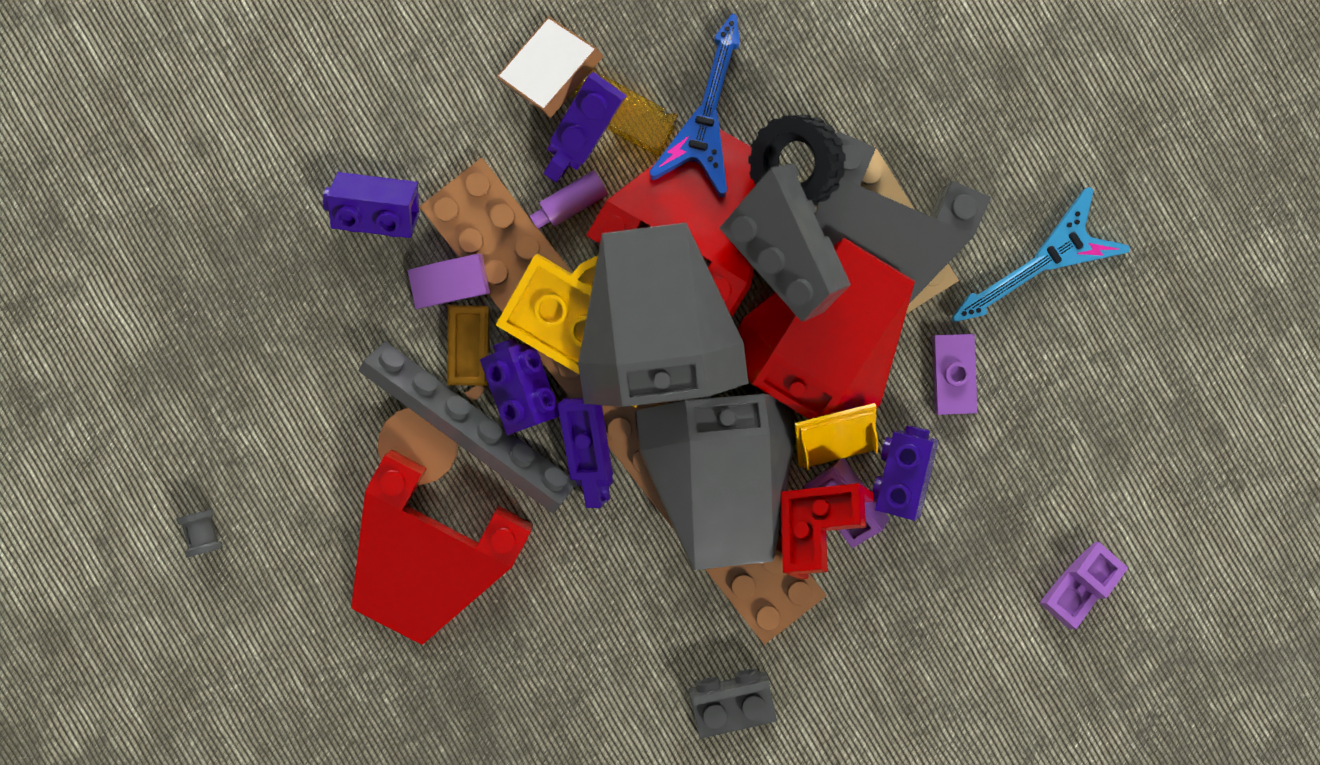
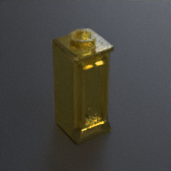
[571,68,678,157]

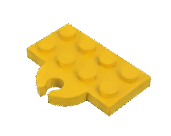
[496,254,638,408]

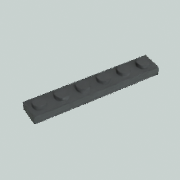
[358,341,576,514]

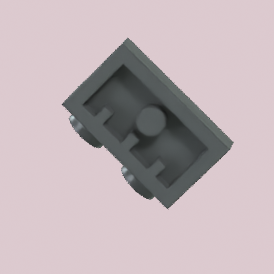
[689,668,777,739]

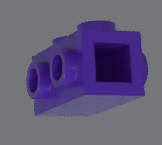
[323,172,420,238]
[480,338,559,435]
[872,425,939,521]

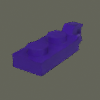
[543,72,627,183]
[558,398,613,508]

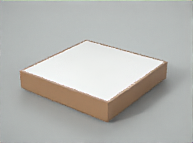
[497,16,604,118]

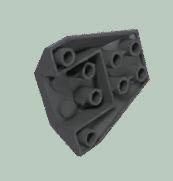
[578,222,748,407]
[635,394,796,570]

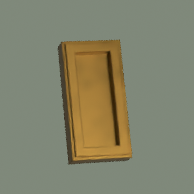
[447,305,490,386]

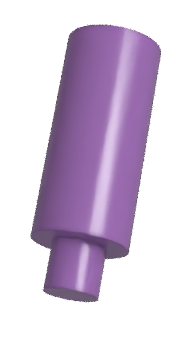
[530,170,609,229]

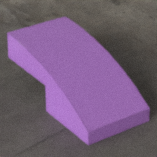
[407,254,490,309]
[1039,542,1128,629]

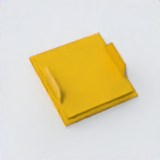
[795,403,878,471]

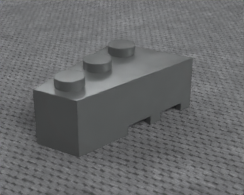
[719,163,851,322]

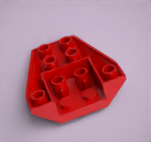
[737,238,915,419]

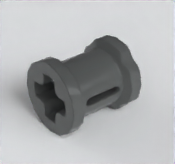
[176,509,223,557]

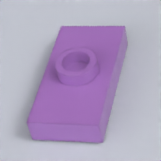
[932,334,978,415]

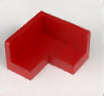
[781,483,874,579]

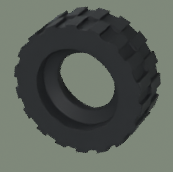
[748,115,846,206]

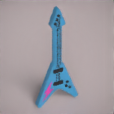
[951,187,1130,322]

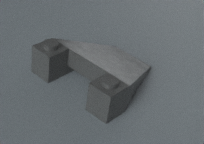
[814,131,991,304]

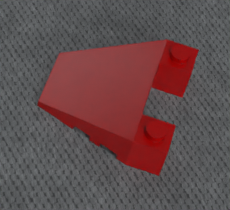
[586,129,755,317]
[351,450,533,645]

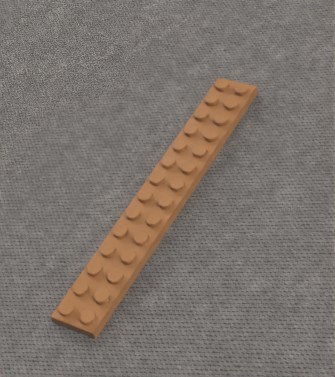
[419,157,827,645]

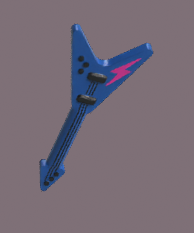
[650,14,740,197]

